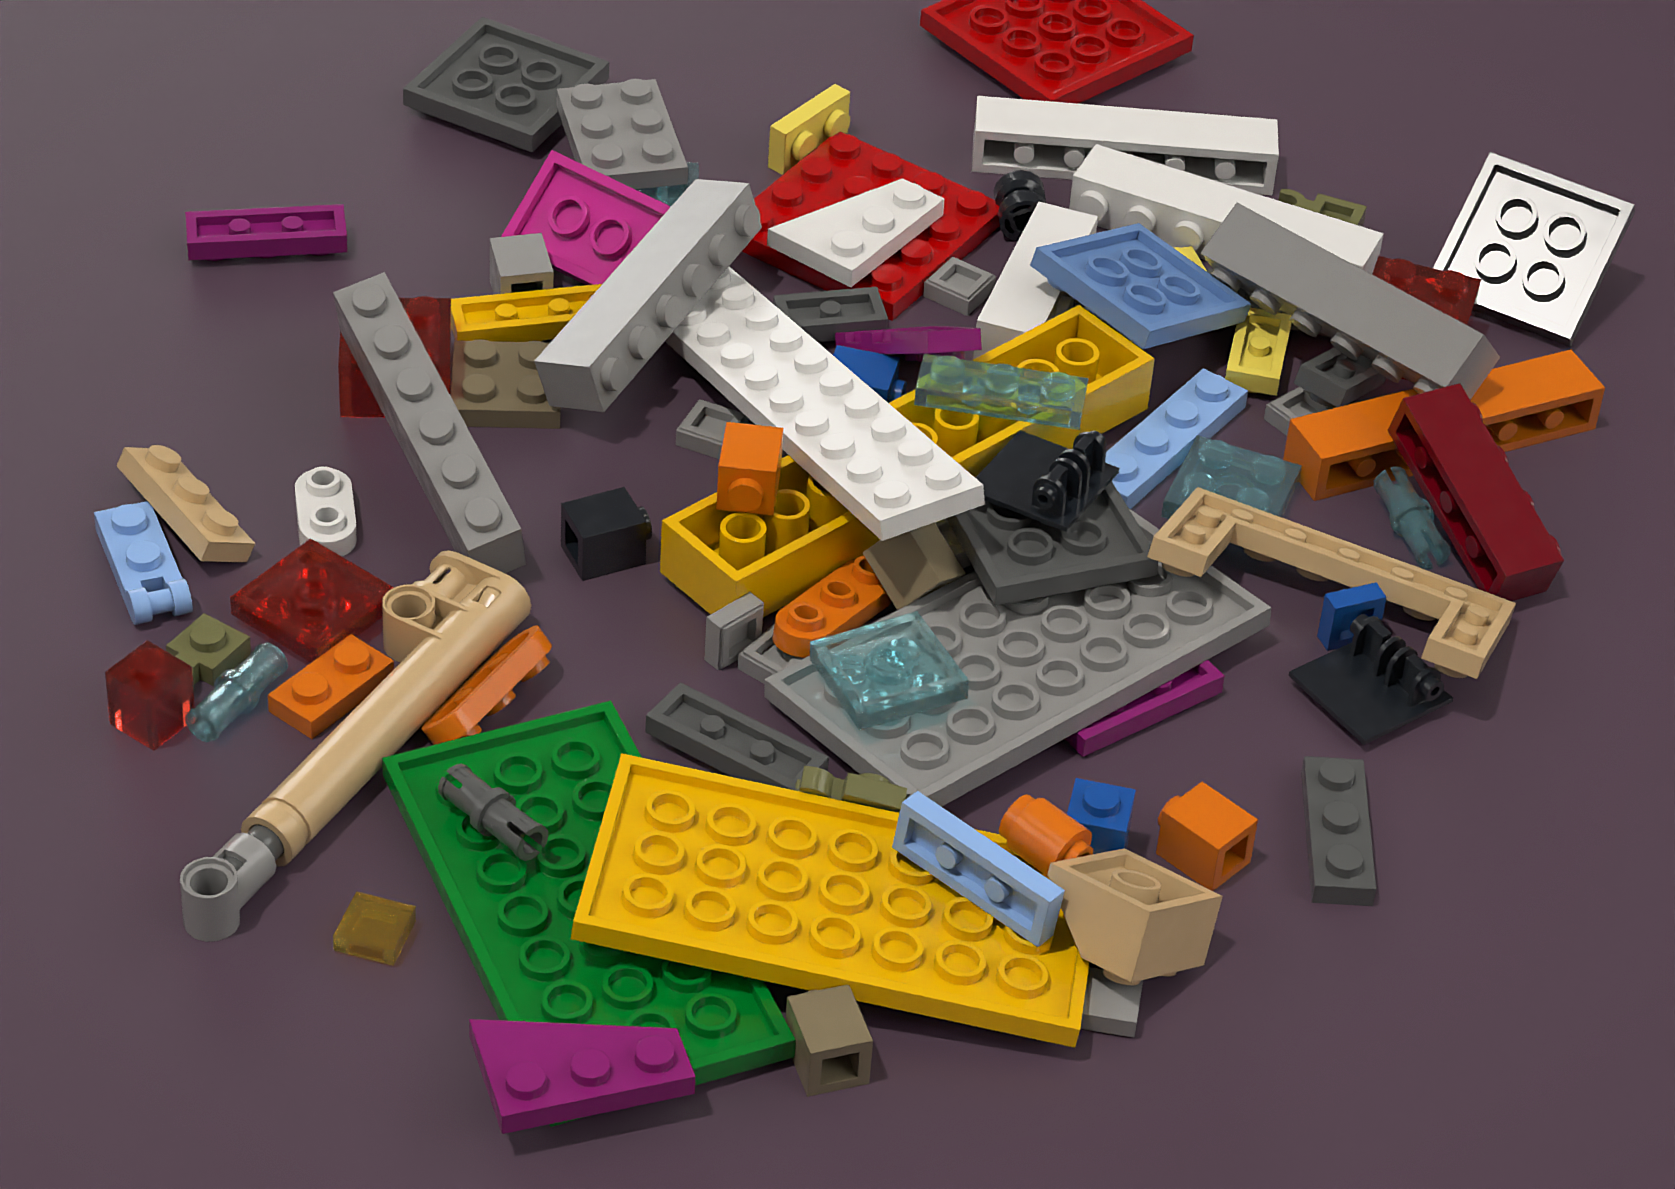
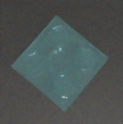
[1161,435,1302,519]
[810,611,969,730]

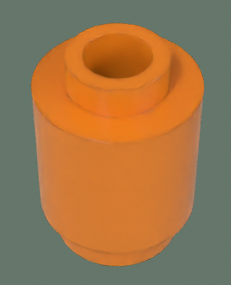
[999,794,1093,878]

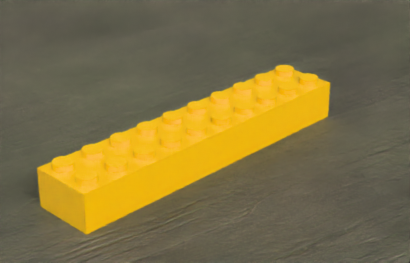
[660,305,1155,617]

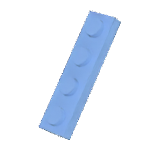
[1105,368,1248,509]

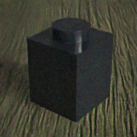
[561,487,652,581]

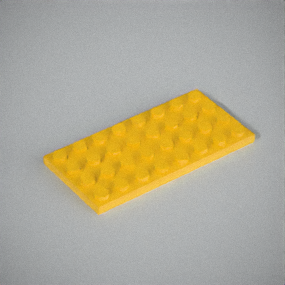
[571,753,1089,1048]

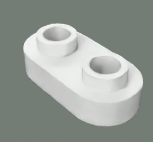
[295,467,357,559]

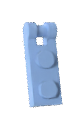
[94,501,193,625]

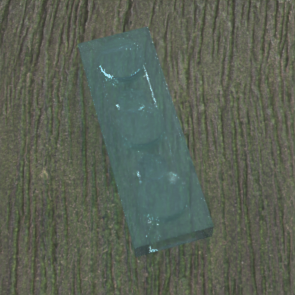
[914,354,1088,430]

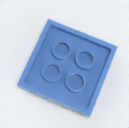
[1030,223,1251,349]

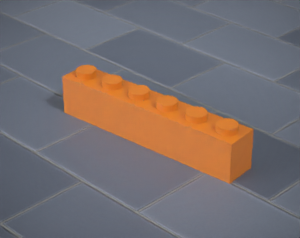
[1283,349,1605,501]

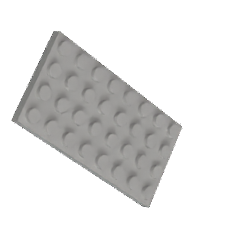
[764,508,1271,807]

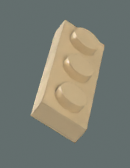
[117,445,255,562]

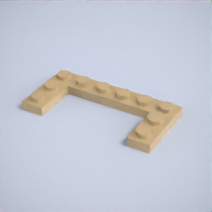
[1147,487,1516,679]

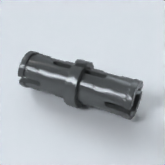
[438,763,548,861]

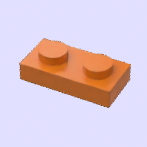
[268,634,394,739]

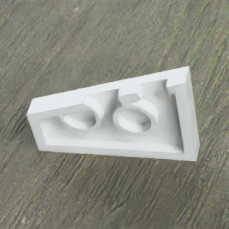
[767,178,945,287]

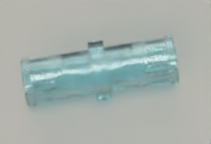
[1373,467,1451,569]
[185,642,288,742]

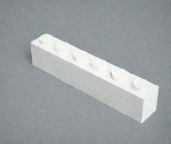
[971,96,1279,196]
[1069,144,1384,276]

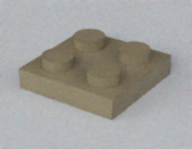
[451,339,561,429]

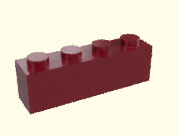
[1388,383,1564,601]

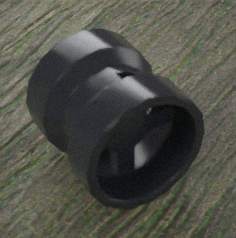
[993,170,1046,241]

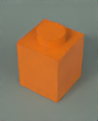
[716,422,784,516]
[1156,781,1258,891]

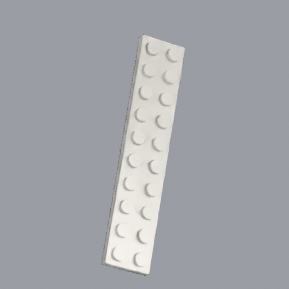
[665,266,985,541]

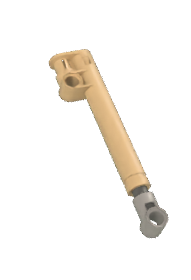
[180,550,531,942]

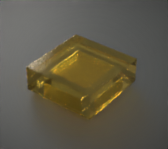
[333,891,416,966]

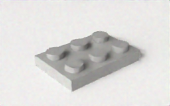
[556,79,688,189]

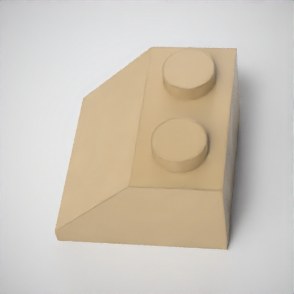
[1047,848,1223,985]

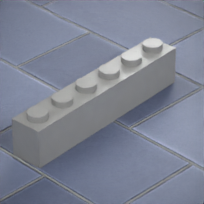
[534,179,762,412]
[1200,202,1500,400]
[333,272,526,573]

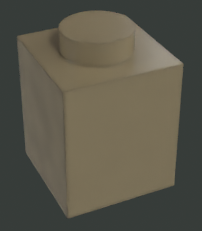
[863,522,966,610]
[786,985,873,1097]

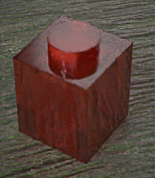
[105,640,196,751]

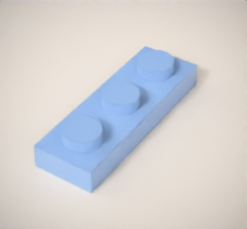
[892,791,1065,947]

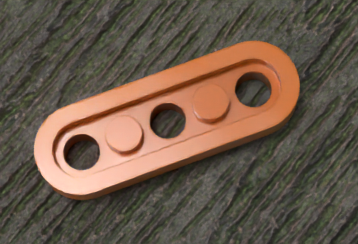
[772,556,892,658]
[421,625,552,745]

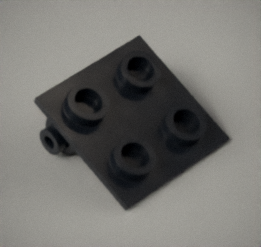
[976,430,1120,532]
[1288,614,1453,745]

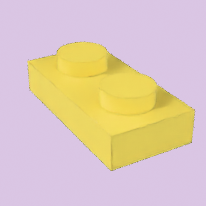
[768,84,850,175]
[1225,307,1292,396]

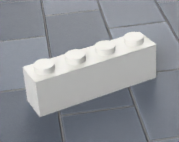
[973,202,1098,359]

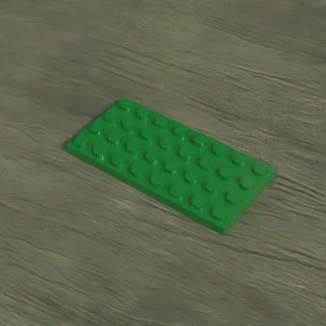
[382,700,796,1127]

